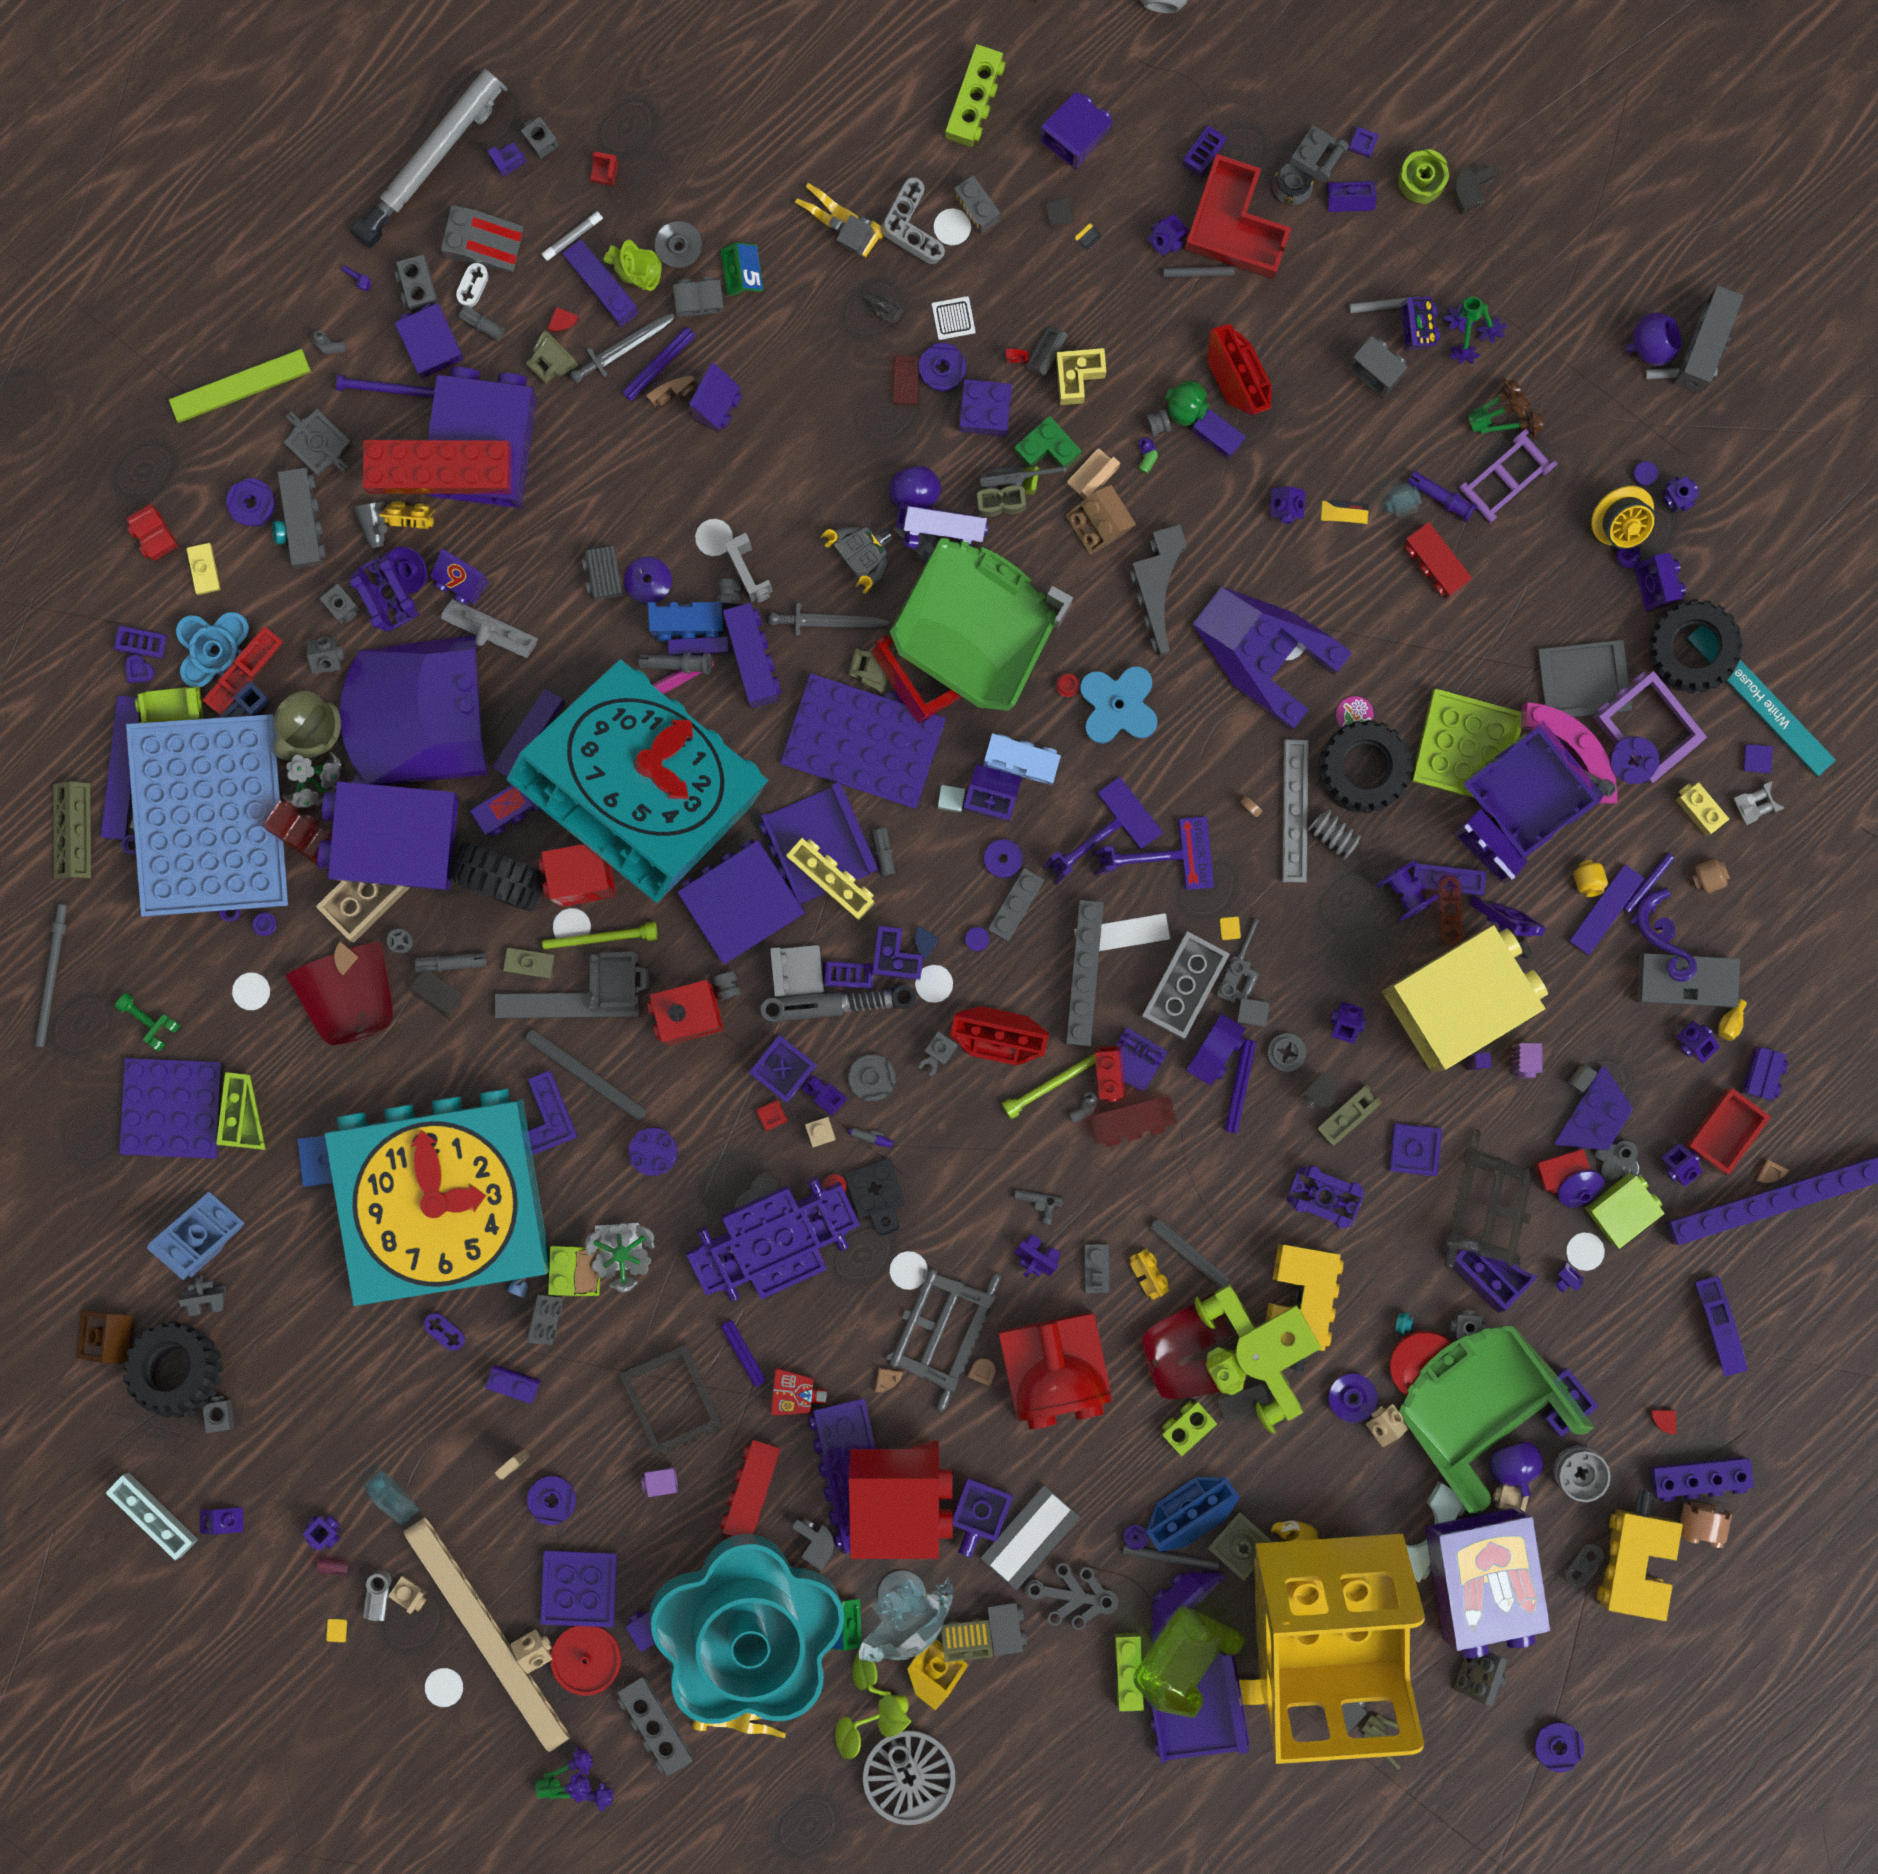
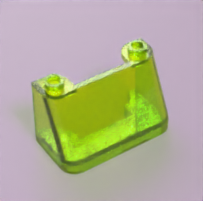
[1133,1607,1246,1718]

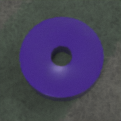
[984,839,1022,878]

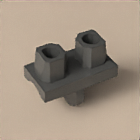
[179,1275,227,1316]

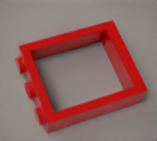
[871,635,962,723]

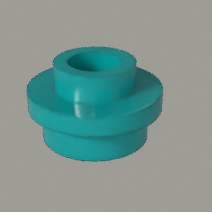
[1396,1312,1414,1336]

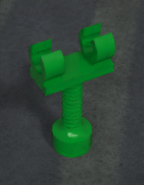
[114,992,180,1051]

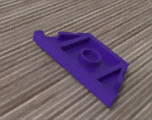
[1469,895,1546,937]
[1554,1066,1633,1151]

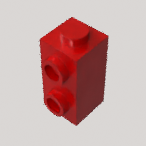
[1095,1045,1126,1102]

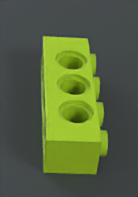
[945,44,1006,147]

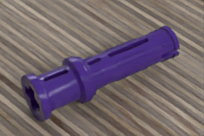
[1407,470,1478,523]

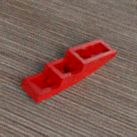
[202,626,283,716]

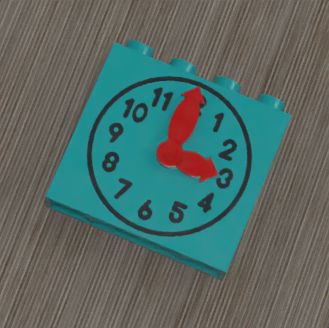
[506,659,768,903]

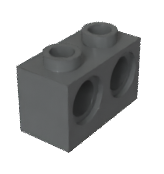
[394,254,439,313]

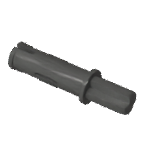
[414,952,487,973]

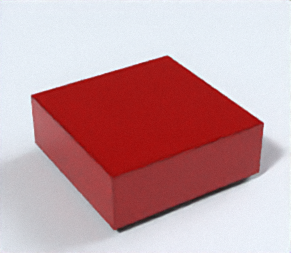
[756,1099,788,1131]

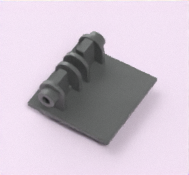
[527,1294,563,1345]

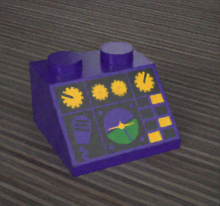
[1400,297,1440,351]

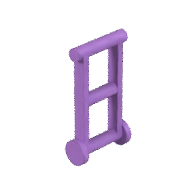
[1459,429,1558,523]

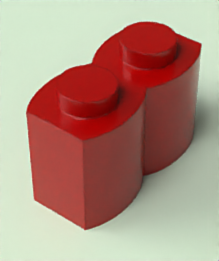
[126,503,179,561]

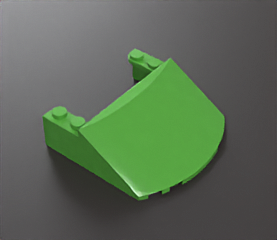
[1400,1326,1594,1514]

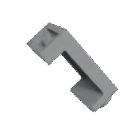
[724,533,773,603]

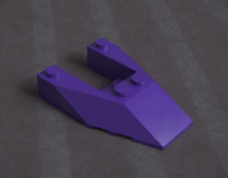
[1192,587,1352,731]

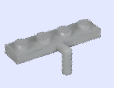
[441,599,538,658]

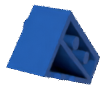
[648,602,724,642]

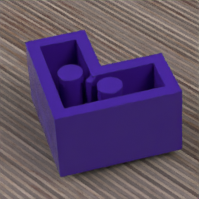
[873,926,923,981]
[1541,1367,1599,1437]

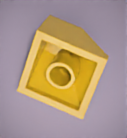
[907,1634,969,1710]

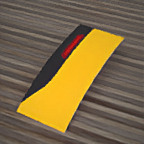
[1321,501,1369,524]

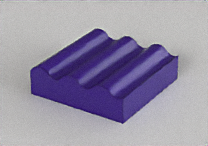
[1743,744,1773,774]

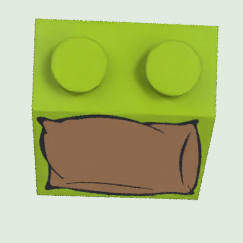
[548,1246,601,1296]

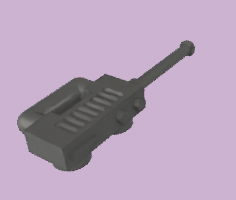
[980,466,1067,489]
[1216,918,1259,1003]

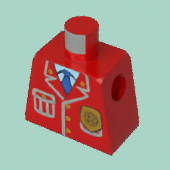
[771,1368,827,1415]

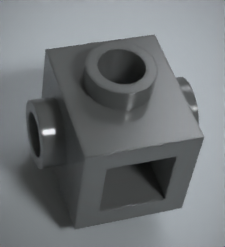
[307,636,344,674]
[1450,1310,1486,1339]

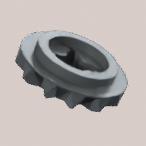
[1268,1033,1306,1072]

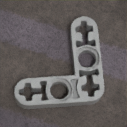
[881,178,945,264]

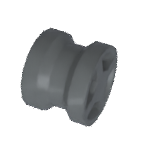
[1146,409,1171,437]
[387,929,413,954]

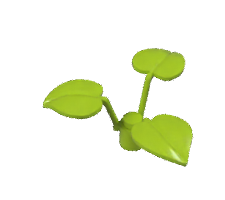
[835,1649,911,1759]

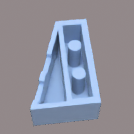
[984,733,1061,785]

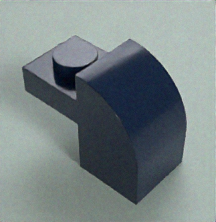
[218,681,269,718]

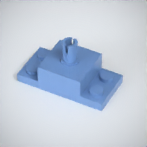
[147,1192,245,1280]

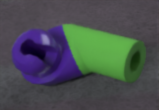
[1138,437,1158,474]

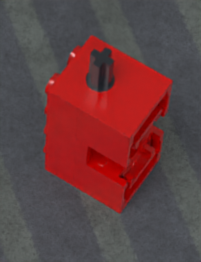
[647,980,725,1046]

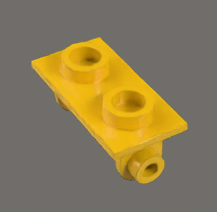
[1129,1248,1169,1300]

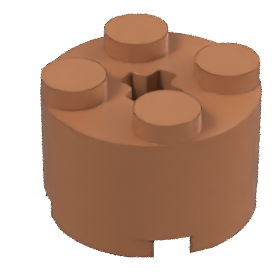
[1680,1501,1732,1548]

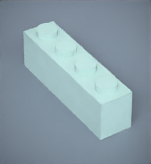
[106,1473,198,1560]

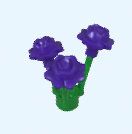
[535,1746,613,1811]

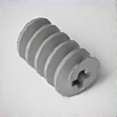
[1307,809,1361,860]

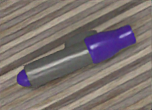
[847,1127,894,1148]

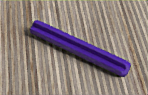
[622,327,695,401]
[1225,1039,1256,1133]

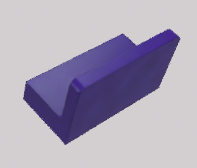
[1191,409,1245,460]

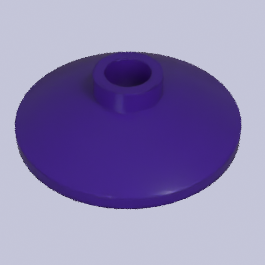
[388,546,427,593]
[624,557,672,604]
[1558,1170,1605,1208]
[1329,1374,1378,1422]

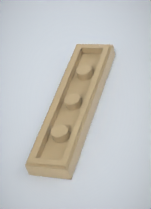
[495,1449,530,1480]

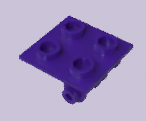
[1116,1027,1168,1093]

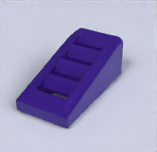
[1182,125,1228,177]
[114,625,166,659]
[822,961,873,988]

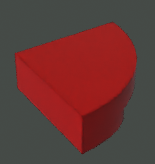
[547,307,579,332]
[1005,349,1029,363]
[1650,1410,1676,1435]

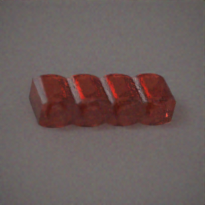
[261,801,332,873]

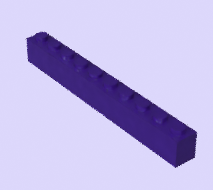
[1665,1155,1878,1245]

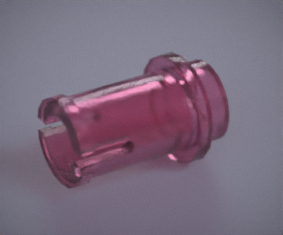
[317,1557,349,1577]

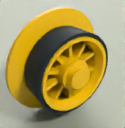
[1591,486,1656,549]

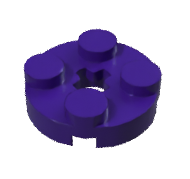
[919,343,966,392]
[226,478,275,527]
[1610,736,1659,784]
[527,1475,576,1525]
[1534,1722,1584,1772]

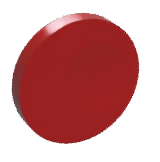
[1390,1330,1452,1395]
[551,1626,622,1696]

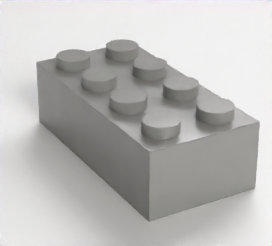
[1141,931,1230,1040]

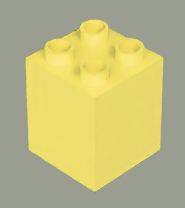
[1381,925,1548,1073]

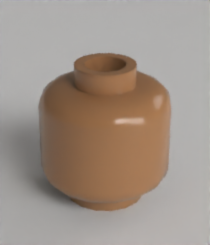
[1692,858,1730,894]

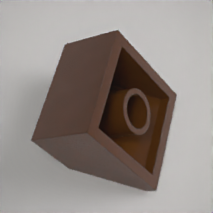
[77,1310,133,1364]

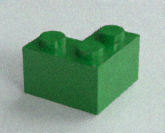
[1014,416,1081,468]

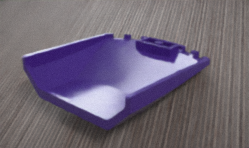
[340,635,488,786]

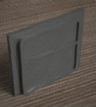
[1538,640,1632,717]

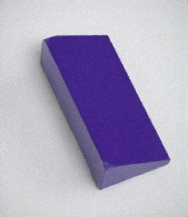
[1327,181,1376,212]

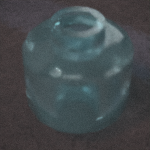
[1385,483,1422,518]

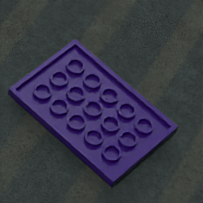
[780,673,946,809]

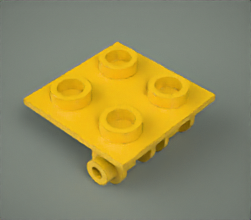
[380,501,435,529]

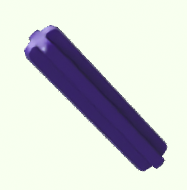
[721,1320,766,1387]

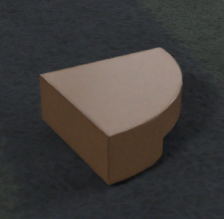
[334,942,359,975]
[1755,1159,1789,1183]
[875,1368,903,1392]

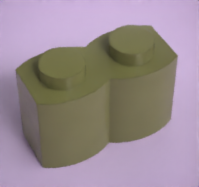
[977,486,1026,517]

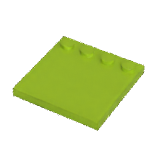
[1411,689,1522,799]

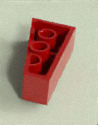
[720,1440,780,1540]

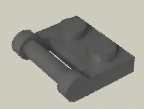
[1289,125,1349,182]

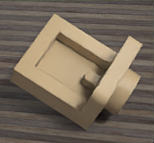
[1492,1485,1529,1512]

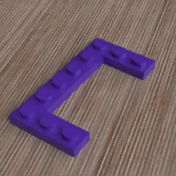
[528,1070,578,1155]

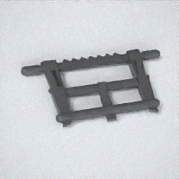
[886,1268,1001,1412]

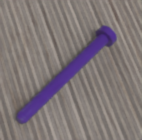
[336,374,435,398]

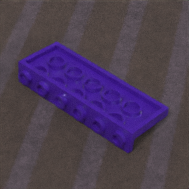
[808,1398,876,1554]

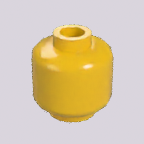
[1573,860,1608,897]

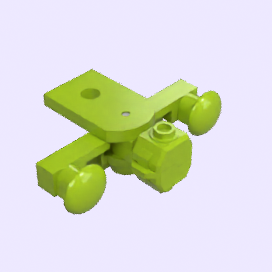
[1195,1284,1321,1434]

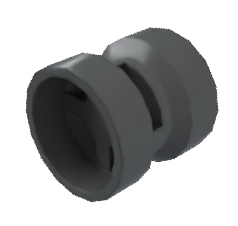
[716,579,742,607]
[712,971,741,1001]

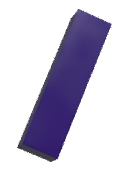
[668,637,729,656]
[1466,1052,1492,1071]

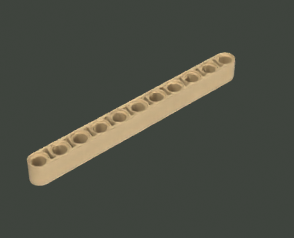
[404,1517,570,1752]

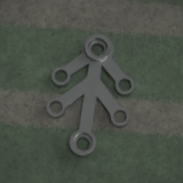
[1025,1562,1119,1630]

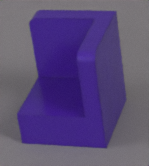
[488,142,526,177]

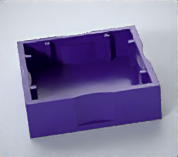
[1464,721,1603,858]

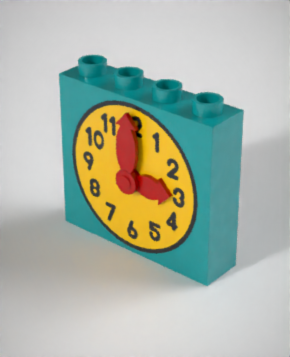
[325,1088,550,1306]

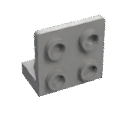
[770,945,824,998]

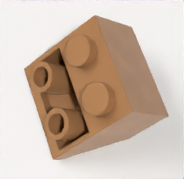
[1065,485,1136,555]

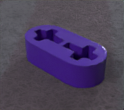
[424,1313,466,1351]

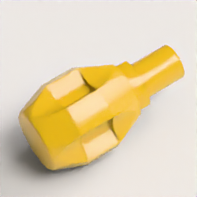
[1718,999,1747,1041]

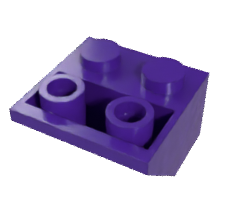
[963,764,1022,823]

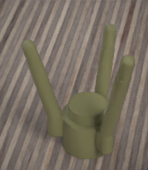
[1361,1714,1400,1770]

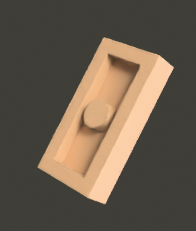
[1067,449,1120,500]

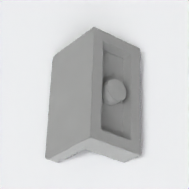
[1046,586,1073,629]

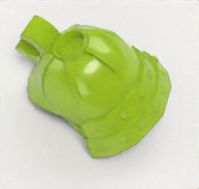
[603,240,662,291]

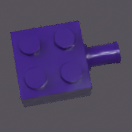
[953,1476,1013,1557]

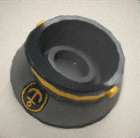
[1272,162,1313,205]

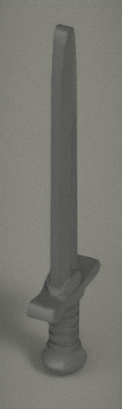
[570,314,675,383]
[768,603,890,636]

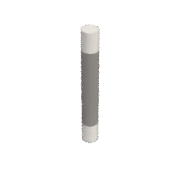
[541,211,603,261]

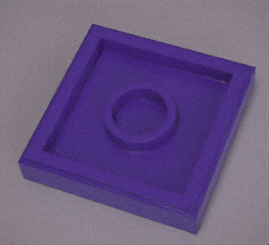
[1389,1123,1442,1176]

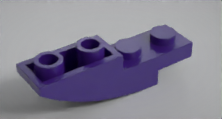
[1695,1276,1748,1377]

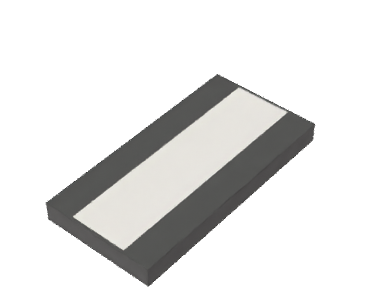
[980,1485,1080,1590]

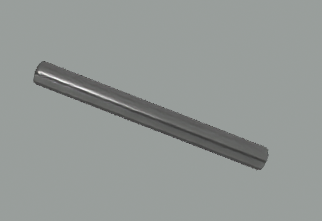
[525,1030,647,1120]

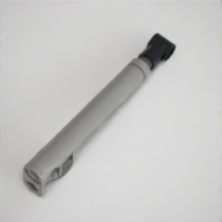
[350,68,508,248]

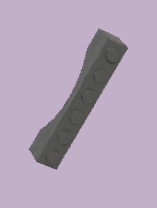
[1065,900,1104,1047]

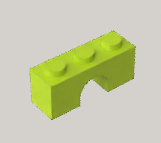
[1115,1633,1144,1711]

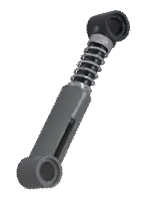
[761,985,916,1023]

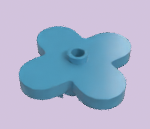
[176,612,250,687]
[1080,667,1157,744]

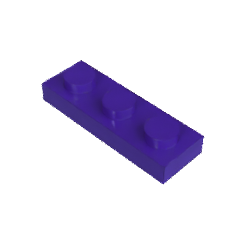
[1413,864,1486,896]

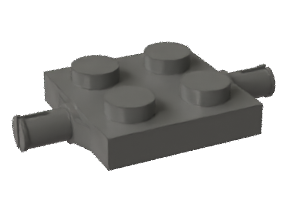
[284,409,352,477]

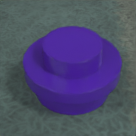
[252,912,277,936]

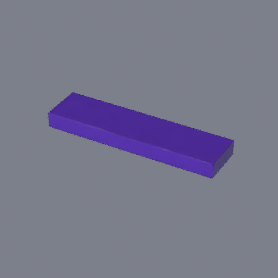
[1568,865,1644,956]

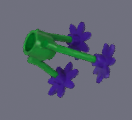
[1443,297,1508,364]

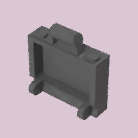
[589,952,650,1012]

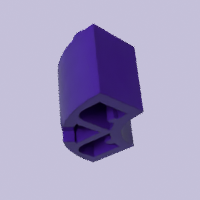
[1186,1014,1246,1086]

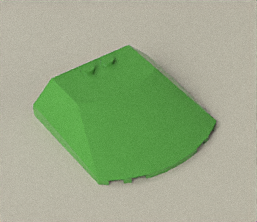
[889,538,1057,711]

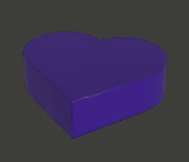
[125,655,155,684]

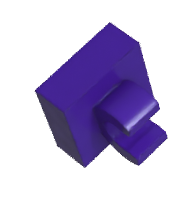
[1555,1262,1584,1293]

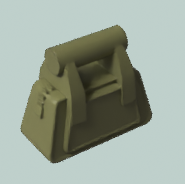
[526,331,579,384]
[848,647,894,694]

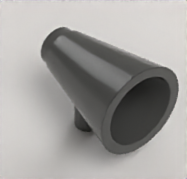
[353,501,387,548]

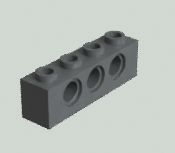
[617,1674,694,1776]

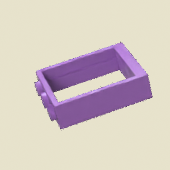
[1593,671,1707,784]

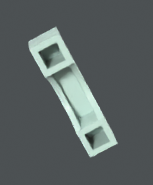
[1406,1481,1466,1583]

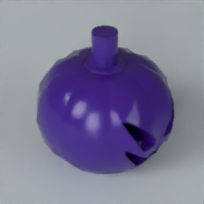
[1626,312,1682,366]
[889,466,941,509]
[1489,1441,1543,1497]

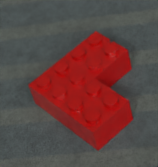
[1184,154,1291,279]

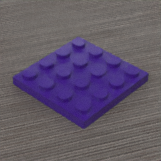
[119,1058,223,1158]

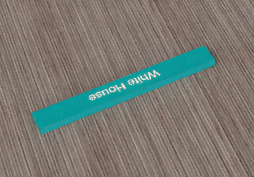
[1686,625,1836,777]

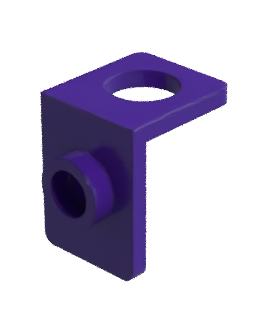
[200,1507,243,1535]

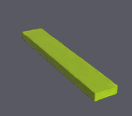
[169,349,311,423]

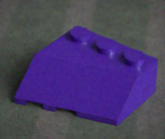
[1453,809,1528,884]

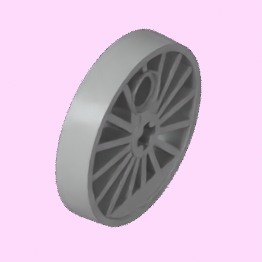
[863,1730,955,1825]

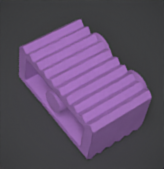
[1511,1043,1542,1078]

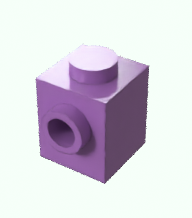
[641,1466,679,1497]

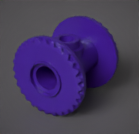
[1376,860,1439,922]

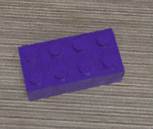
[723,603,782,709]

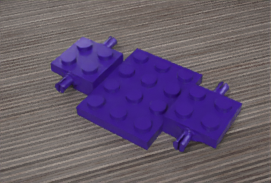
[686,1177,860,1301]

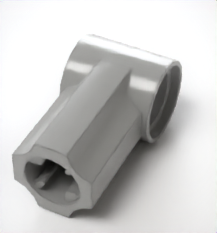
[363,1569,392,1621]

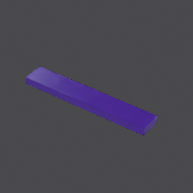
[101,696,141,840]

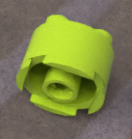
[1398,149,1449,204]

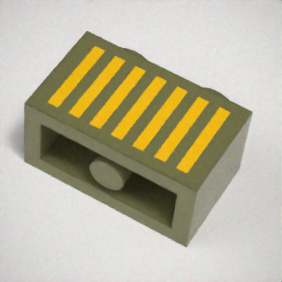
[941,1619,993,1662]

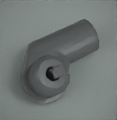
[1069,1092,1098,1123]

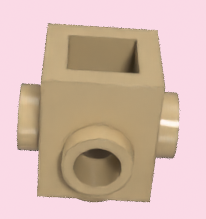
[1366,1404,1409,1447]
[511,1630,553,1674]

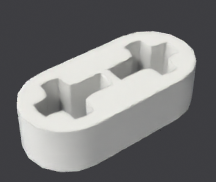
[456,263,489,308]

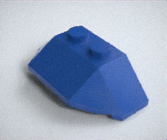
[1146,1476,1240,1552]

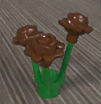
[1468,379,1545,438]

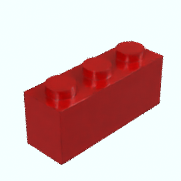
[1403,522,1472,599]

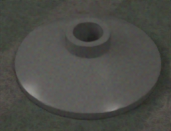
[655,221,702,268]

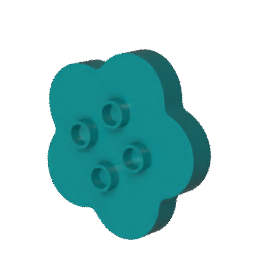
[649,1534,844,1724]

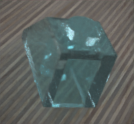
[364,1470,420,1526]

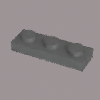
[988,868,1045,942]

